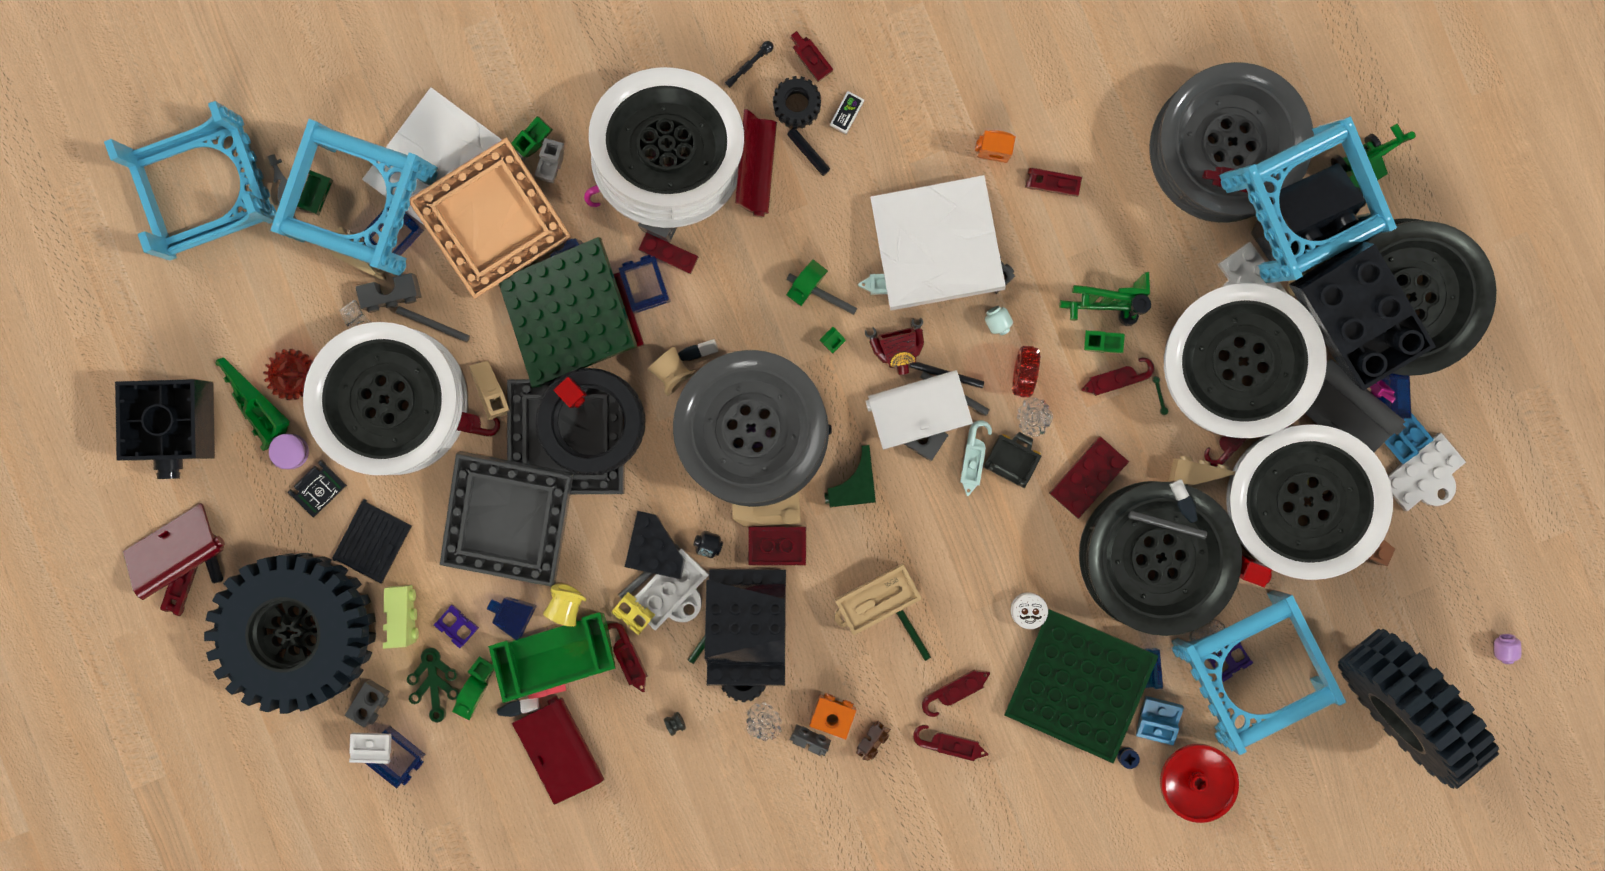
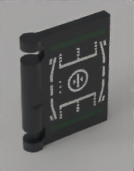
[288,460,347,518]

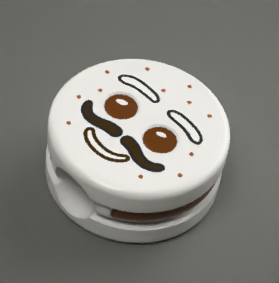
[1010,592,1048,629]

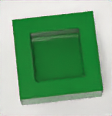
[820,327,846,354]
[468,656,494,684]

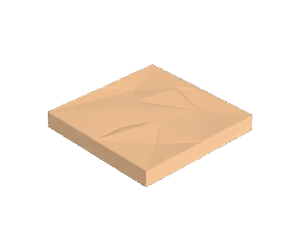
[410,137,572,299]

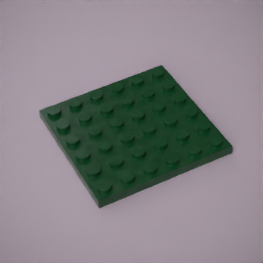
[499,237,637,388]
[1004,609,1158,764]

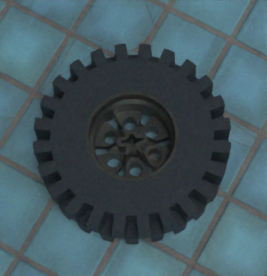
[204,553,376,714]
[1338,629,1499,789]

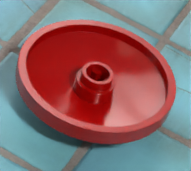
[1160,744,1239,823]

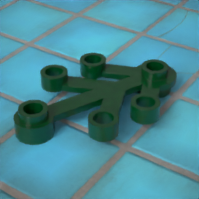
[407,648,460,723]

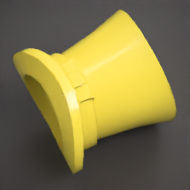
[543,583,586,627]

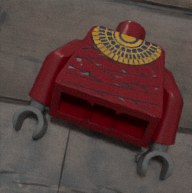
[865,318,924,375]

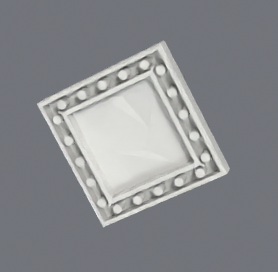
[362,87,526,225]
[870,175,1006,311]

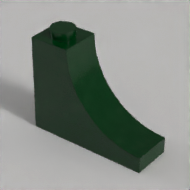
[824,445,876,508]

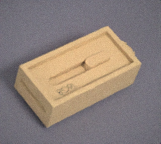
[834,563,922,636]

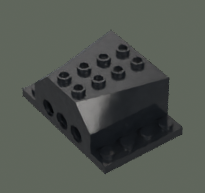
[705,569,786,686]

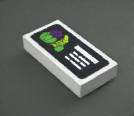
[830,91,864,135]

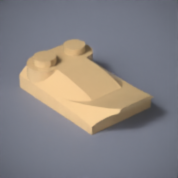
[732,492,801,527]

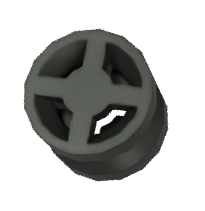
[664,712,686,736]

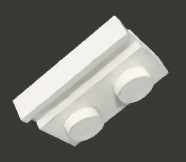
[349,733,391,764]

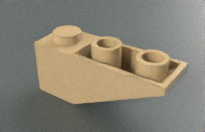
[469,361,509,420]
[1169,456,1235,485]

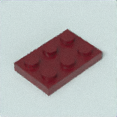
[748,527,806,565]

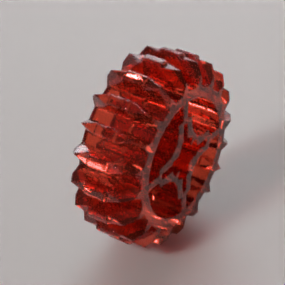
[1012,346,1041,398]
[263,349,313,400]

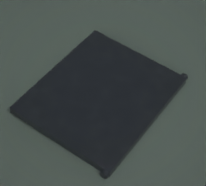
[332,499,412,584]

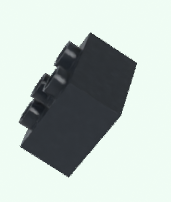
[1251,163,1366,261]
[115,379,215,479]

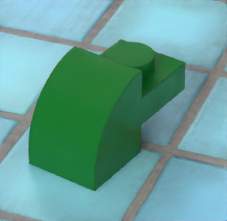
[511,116,553,158]
[1084,330,1125,353]
[452,676,488,720]

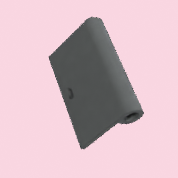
[1305,359,1406,452]

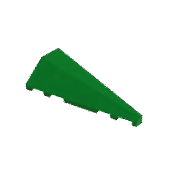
[216,357,290,451]

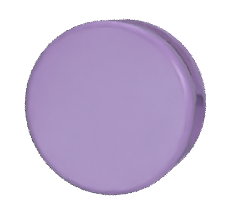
[269,434,309,469]

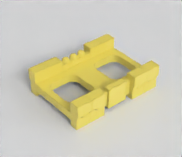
[611,592,655,635]

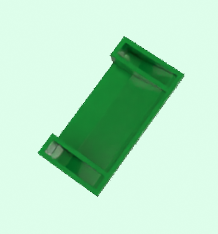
[488,612,616,703]

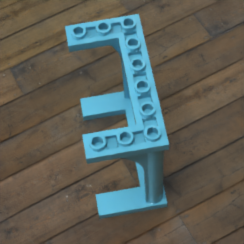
[104,101,276,261]
[1219,116,1397,283]
[270,119,438,276]
[1171,590,1346,755]

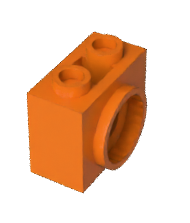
[975,130,1016,163]
[809,693,857,740]

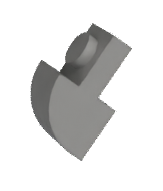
[534,138,564,184]

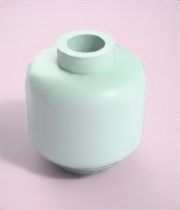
[985,306,1013,335]

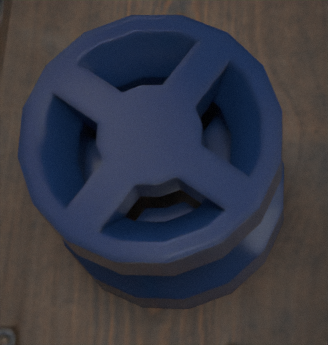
[1117,747,1140,769]

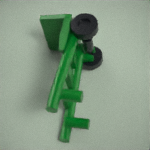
[1331,123,1416,188]
[1059,272,1152,326]

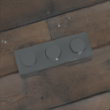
[355,273,422,313]

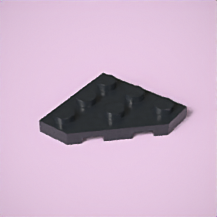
[625,511,685,579]

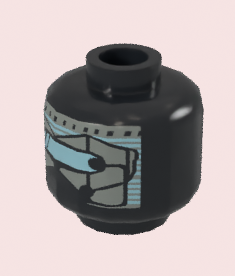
[693,531,723,558]

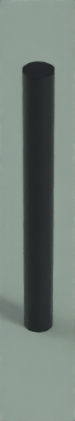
[909,362,984,388]

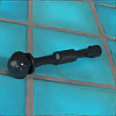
[725,41,774,88]

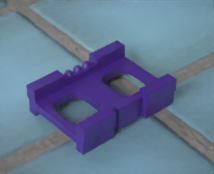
[434,605,479,648]
[1208,642,1253,682]

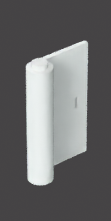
[865,370,973,450]

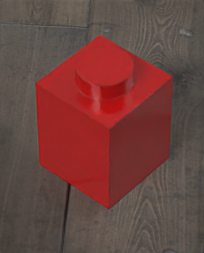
[554,377,587,408]

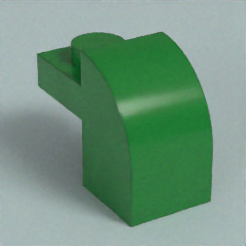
[786,260,828,306]

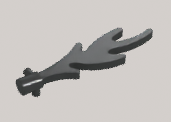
[268,154,301,219]

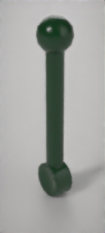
[1152,376,1168,415]

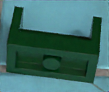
[297,170,333,216]

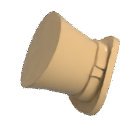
[647,347,696,396]

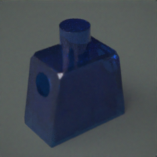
[487,597,537,641]

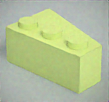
[383,585,419,649]

